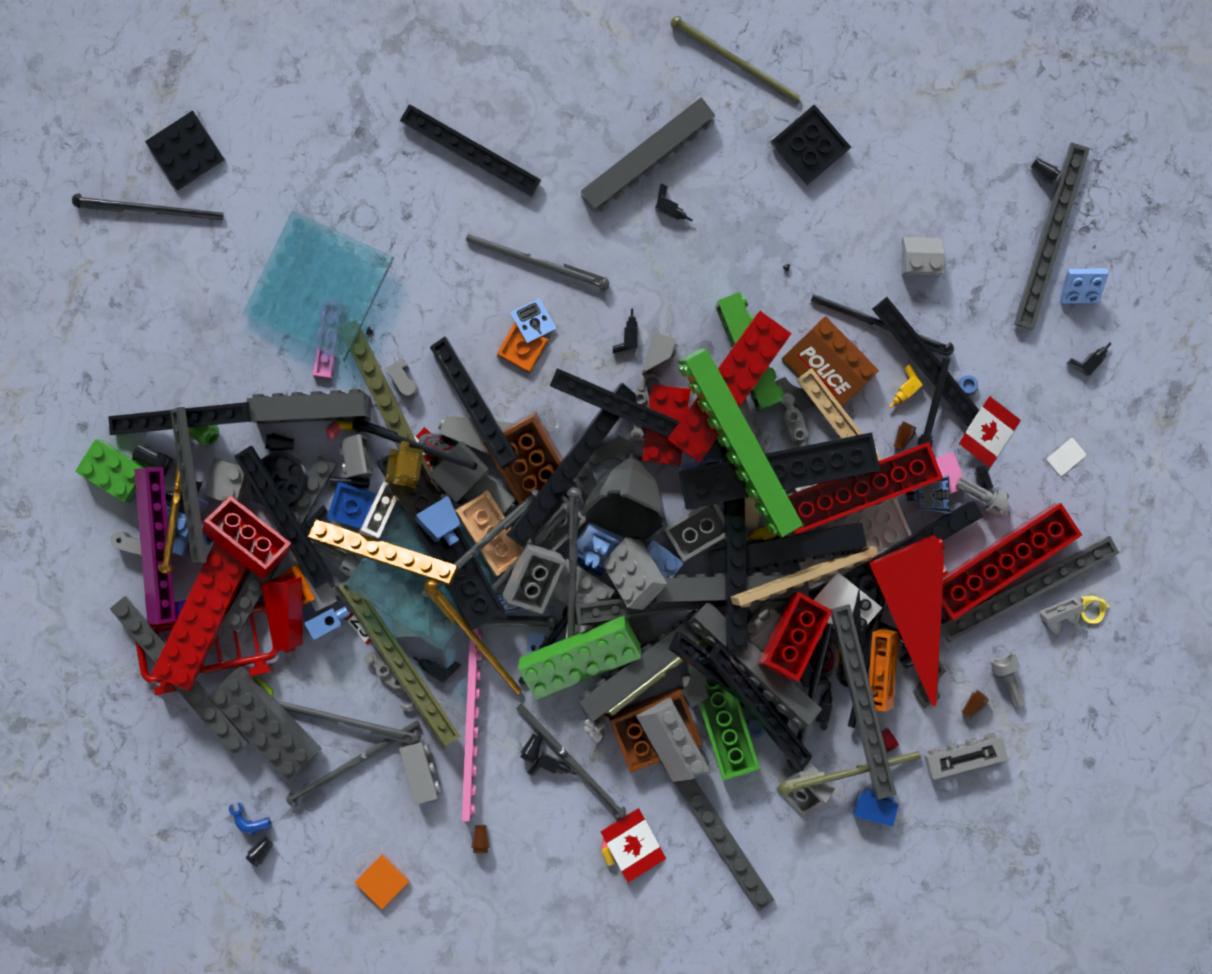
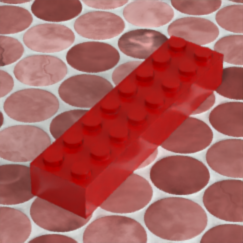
[667,311,792,463]
[787,442,943,535]
[941,503,1082,620]
[151,541,249,691]

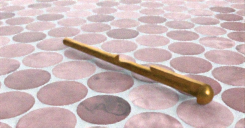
[158,428,190,574]
[424,579,522,695]

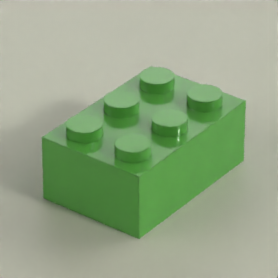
[75,439,147,503]

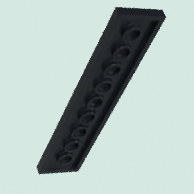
[678,432,880,510]
[376,446,506,631]

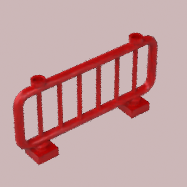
[135,604,280,695]

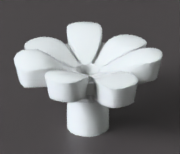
[584,719,605,743]

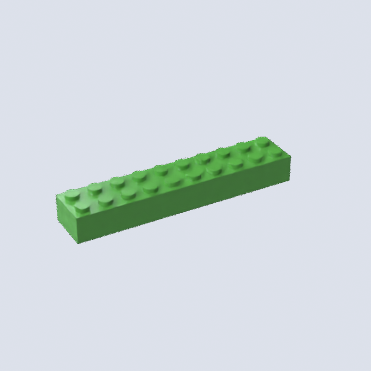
[678,349,803,537]

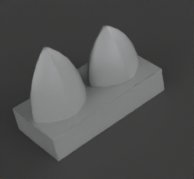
[1039,597,1085,634]

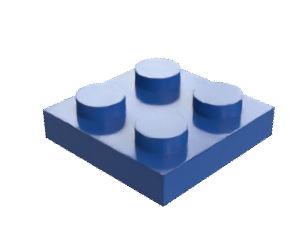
[326,482,376,529]

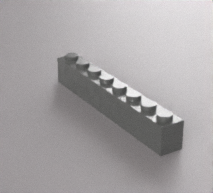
[581,97,715,213]
[653,572,809,604]
[687,601,822,730]
[577,609,703,721]

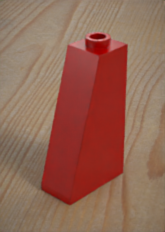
[261,577,303,653]

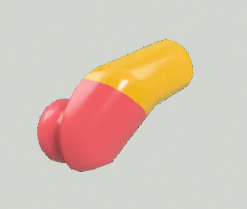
[326,420,353,439]
[601,838,615,866]

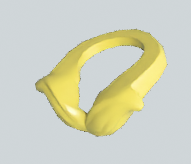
[1080,596,1110,624]

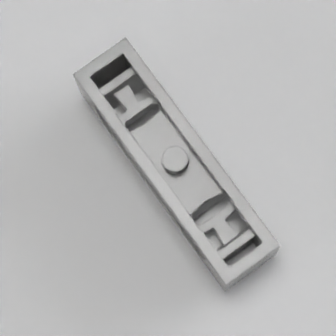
[923,733,1008,780]

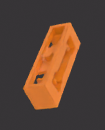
[869,629,899,712]

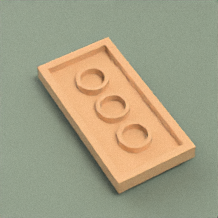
[455,490,523,576]

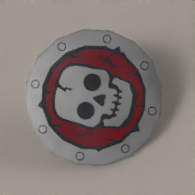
[419,433,456,466]
[809,639,841,677]

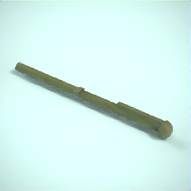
[670,16,801,103]
[608,617,726,716]
[778,751,921,797]

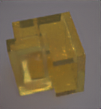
[385,441,424,488]

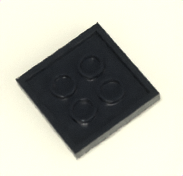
[770,104,851,186]
[145,110,225,190]

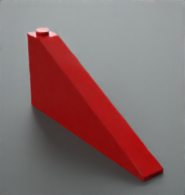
[869,535,945,707]

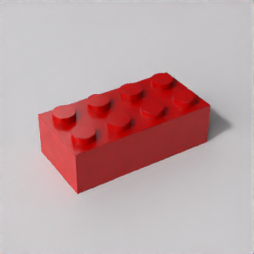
[642,384,690,467]
[202,496,291,579]
[758,592,832,681]

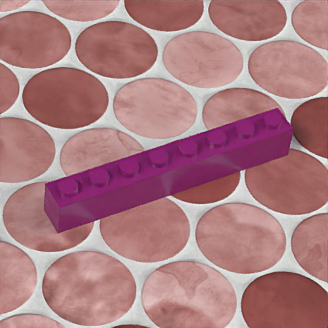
[134,467,176,625]

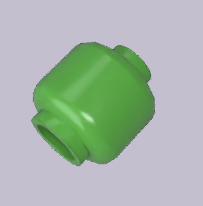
[190,425,219,445]

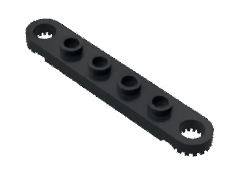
[837,574,879,687]

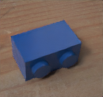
[852,789,899,827]

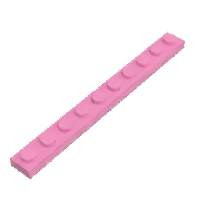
[462,627,483,821]

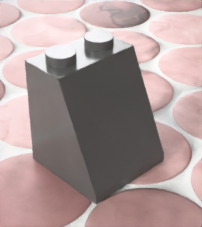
[429,441,491,503]

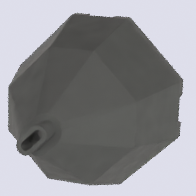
[580,453,668,544]

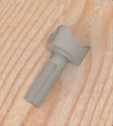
[956,476,1009,517]
[311,540,364,577]
[990,651,1026,707]

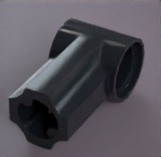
[132,445,174,477]

